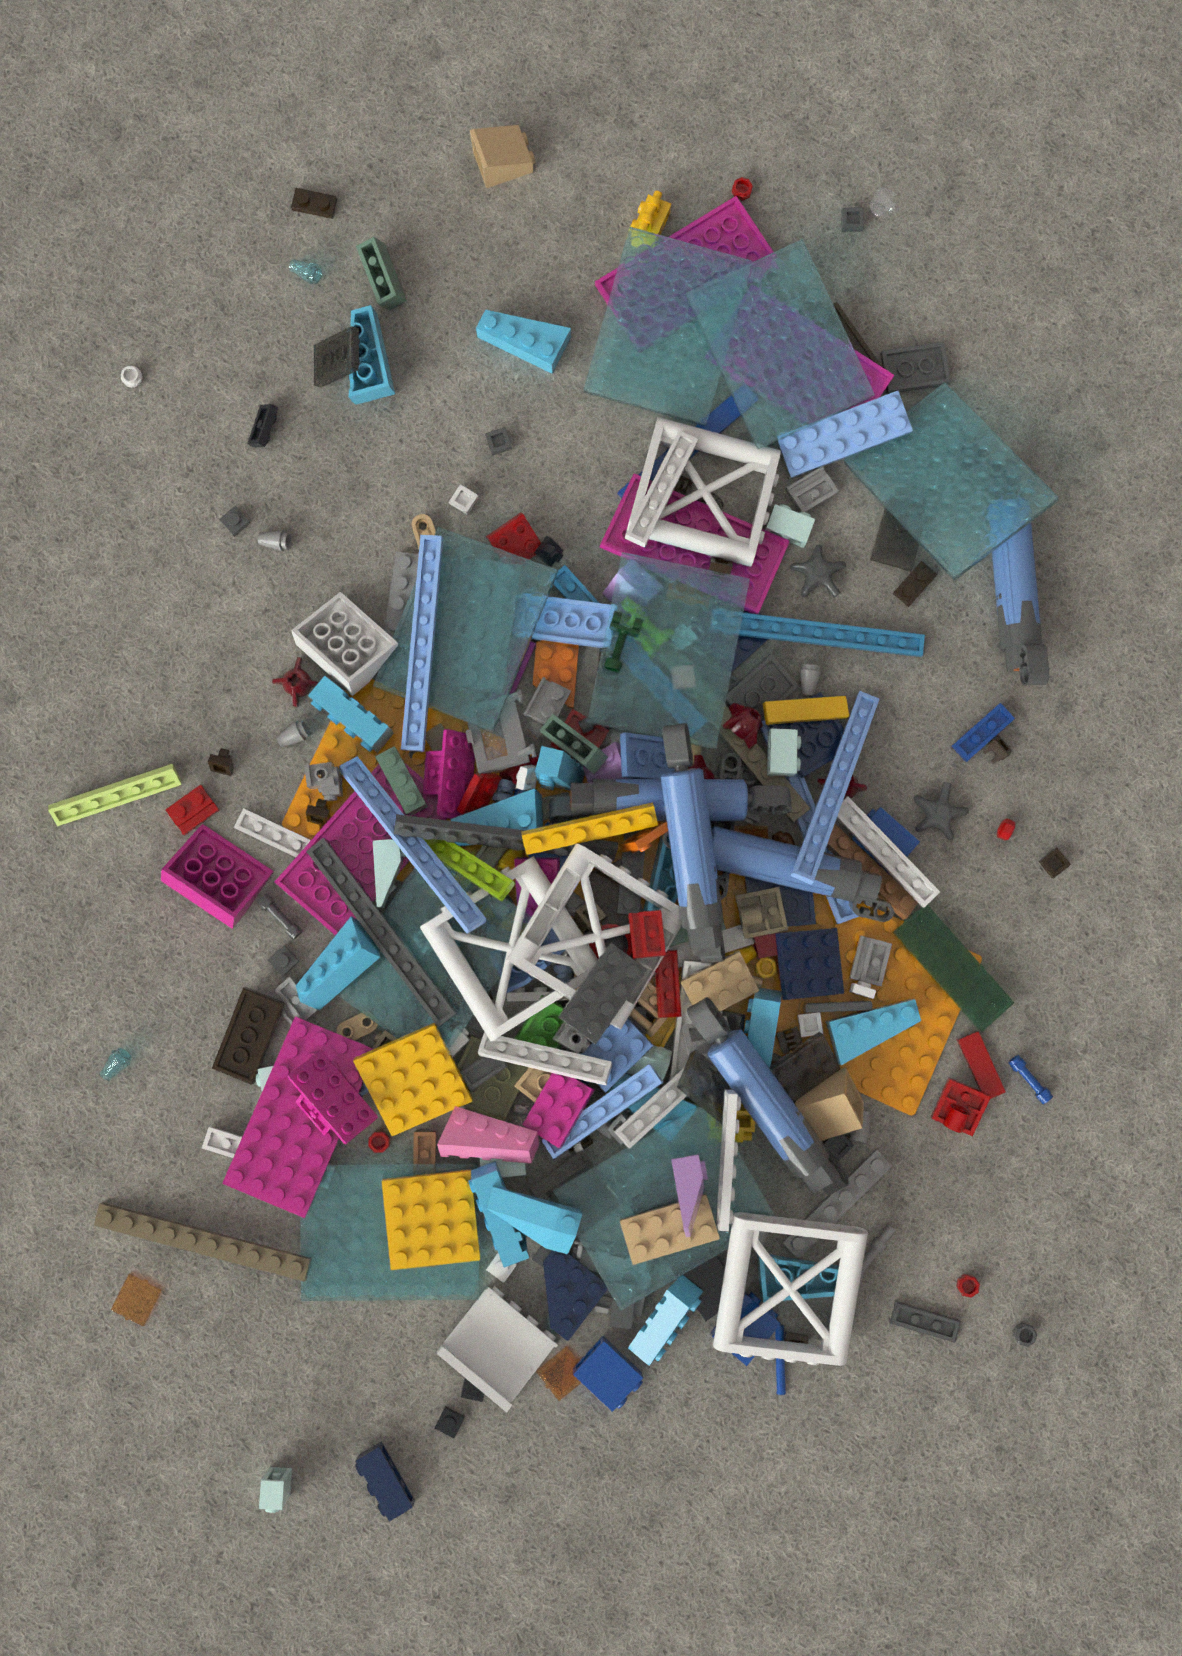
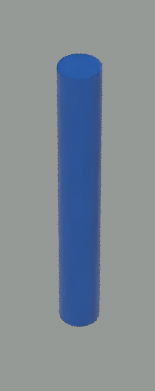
[775,1325,786,1395]

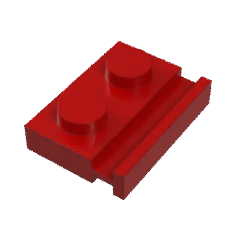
[457,773,501,815]
[165,784,220,836]
[628,910,666,959]

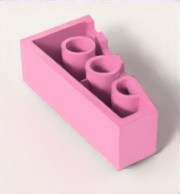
[437,1106,540,1163]

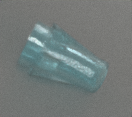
[289,259,322,284]
[99,1048,132,1081]

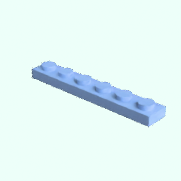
[541,1064,663,1159]

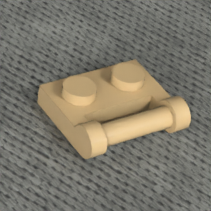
[629,982,667,1037]

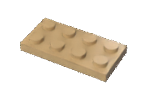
[620,1194,720,1265]

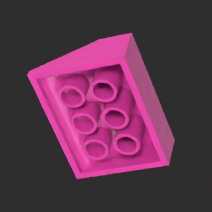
[161,824,274,929]

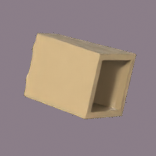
[470,125,536,188]
[795,1068,864,1141]

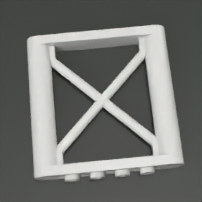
[626,417,781,567]
[506,843,682,1030]
[420,856,598,1041]
[713,1212,868,1366]

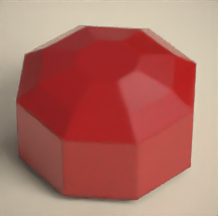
[732,177,753,201]
[997,818,1016,841]
[368,1131,390,1153]
[956,1274,980,1298]

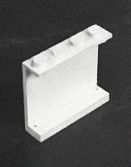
[436,1286,558,1412]

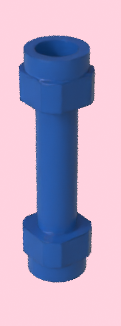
[1008,1055,1053,1104]

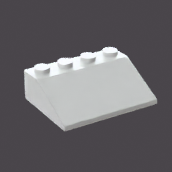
[291,592,398,696]

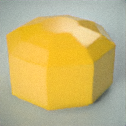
[755,957,777,979]

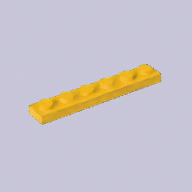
[521,802,658,855]

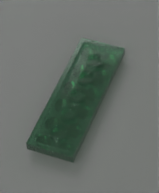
[892,904,1014,1032]

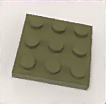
[457,1035,528,1121]

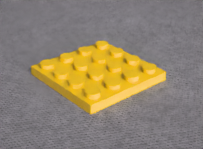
[353,1023,473,1136]
[382,1169,481,1270]

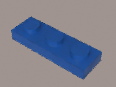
[951,703,1015,762]

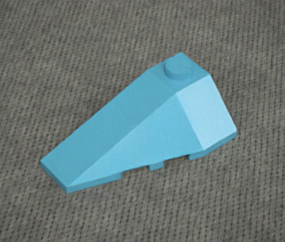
[486,1186,582,1254]

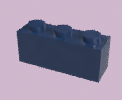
[355,1441,415,1522]

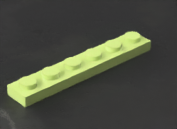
[48,764,181,826]

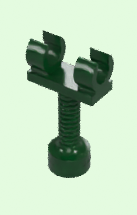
[603,611,643,673]

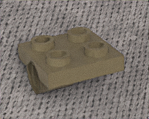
[735,887,788,939]

